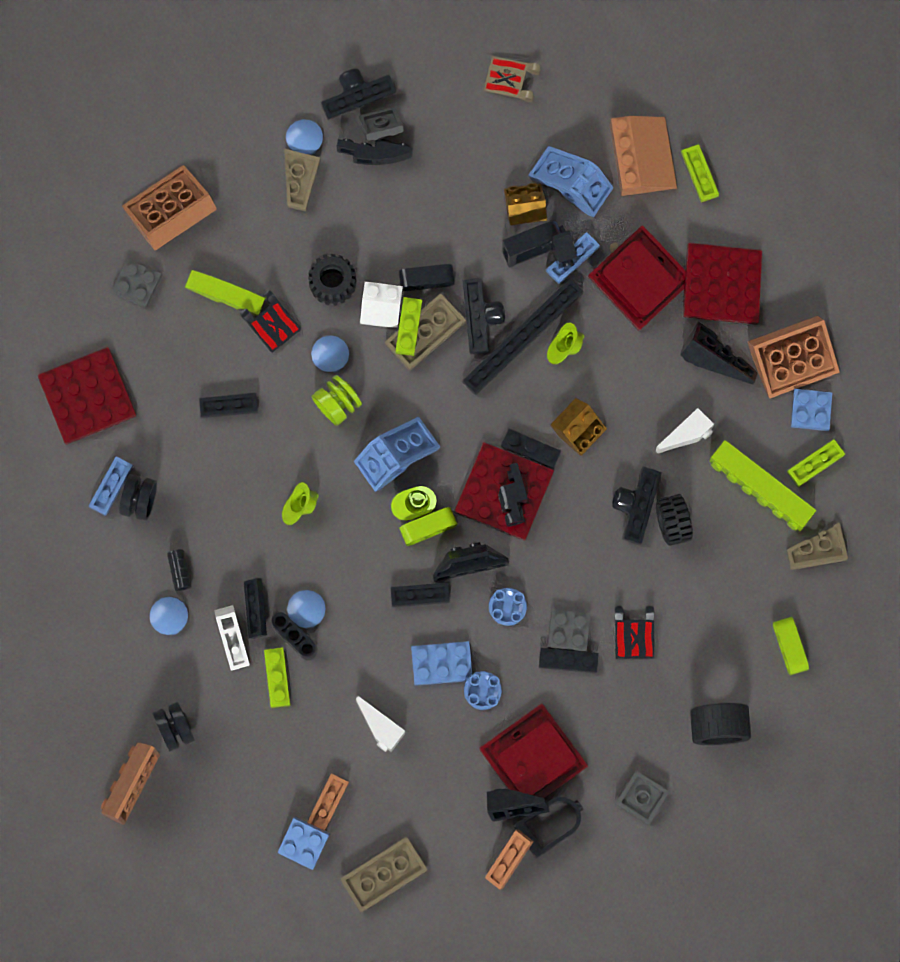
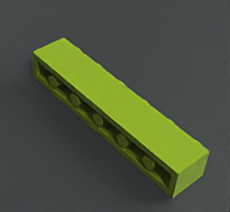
[709,440,817,532]

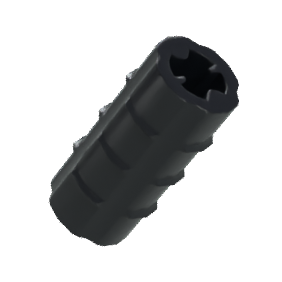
[167,549,192,591]

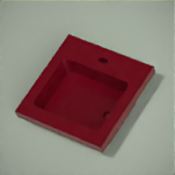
[588,225,685,331]
[479,703,588,798]

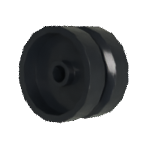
[119,474,157,521]
[153,702,195,752]

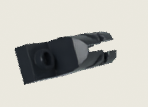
[498,463,528,527]

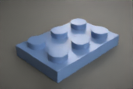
[411,641,472,686]

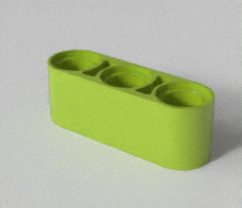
[399,507,458,546]
[773,617,809,675]

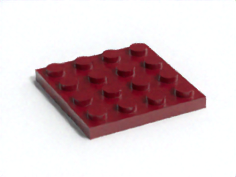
[683,243,762,325]
[37,347,136,445]
[454,442,554,541]

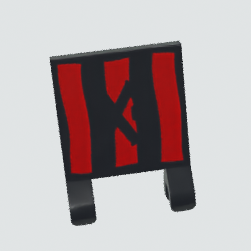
[240,290,301,353]
[614,606,654,659]

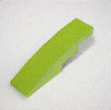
[185,270,265,316]

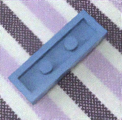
[546,232,600,284]
[89,456,134,516]

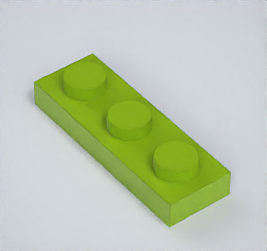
[681,144,719,203]
[395,297,422,356]
[787,439,845,487]
[264,647,290,708]

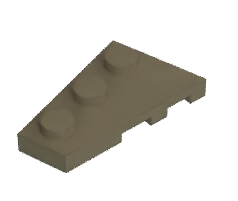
[284,149,321,212]
[786,523,848,570]

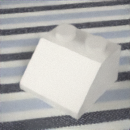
[360,281,403,329]

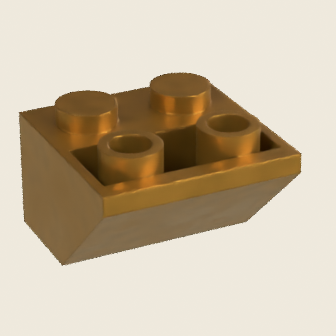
[504,183,547,225]
[550,398,607,456]

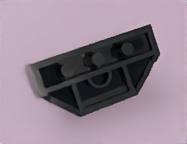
[433,542,509,582]

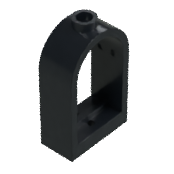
[502,221,566,268]
[514,797,584,859]

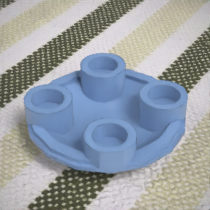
[286,119,323,155]
[311,335,349,373]
[489,588,527,626]
[287,590,326,628]
[149,597,188,635]
[464,671,502,710]

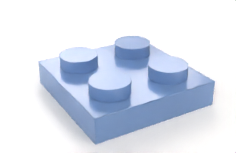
[791,389,832,431]
[278,817,330,870]

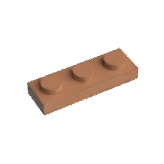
[307,774,349,831]
[485,829,534,890]

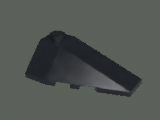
[680,322,758,385]

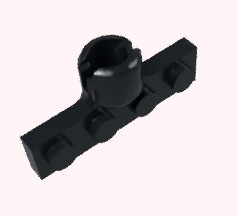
[321,68,397,120]
[462,277,505,354]
[612,467,662,546]

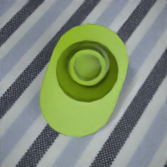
[547,323,584,364]
[282,482,319,525]
[391,486,437,521]

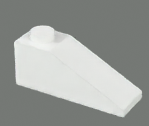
[656,408,714,453]
[214,605,250,671]
[356,696,405,752]

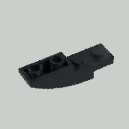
[336,138,413,165]

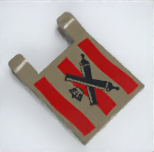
[483,56,541,102]

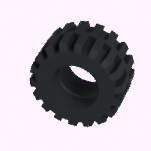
[308,254,356,306]
[656,494,693,546]

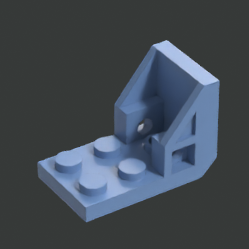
[528,146,614,217]
[354,417,440,492]

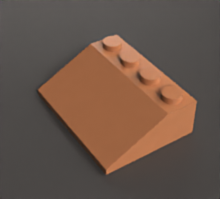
[610,116,677,196]
[122,165,217,251]
[748,316,840,399]
[100,742,160,825]

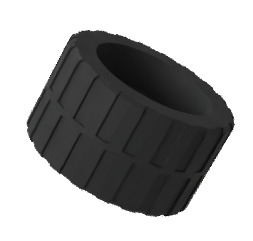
[690,703,751,745]

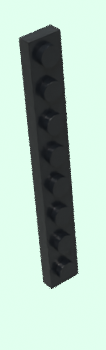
[462,279,584,396]

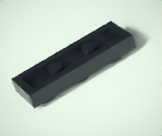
[199,393,258,418]
[501,428,561,469]
[244,578,267,639]
[390,582,450,607]
[539,648,599,674]

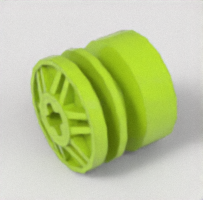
[311,375,362,426]

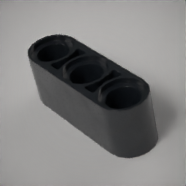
[399,264,455,291]
[272,612,317,660]

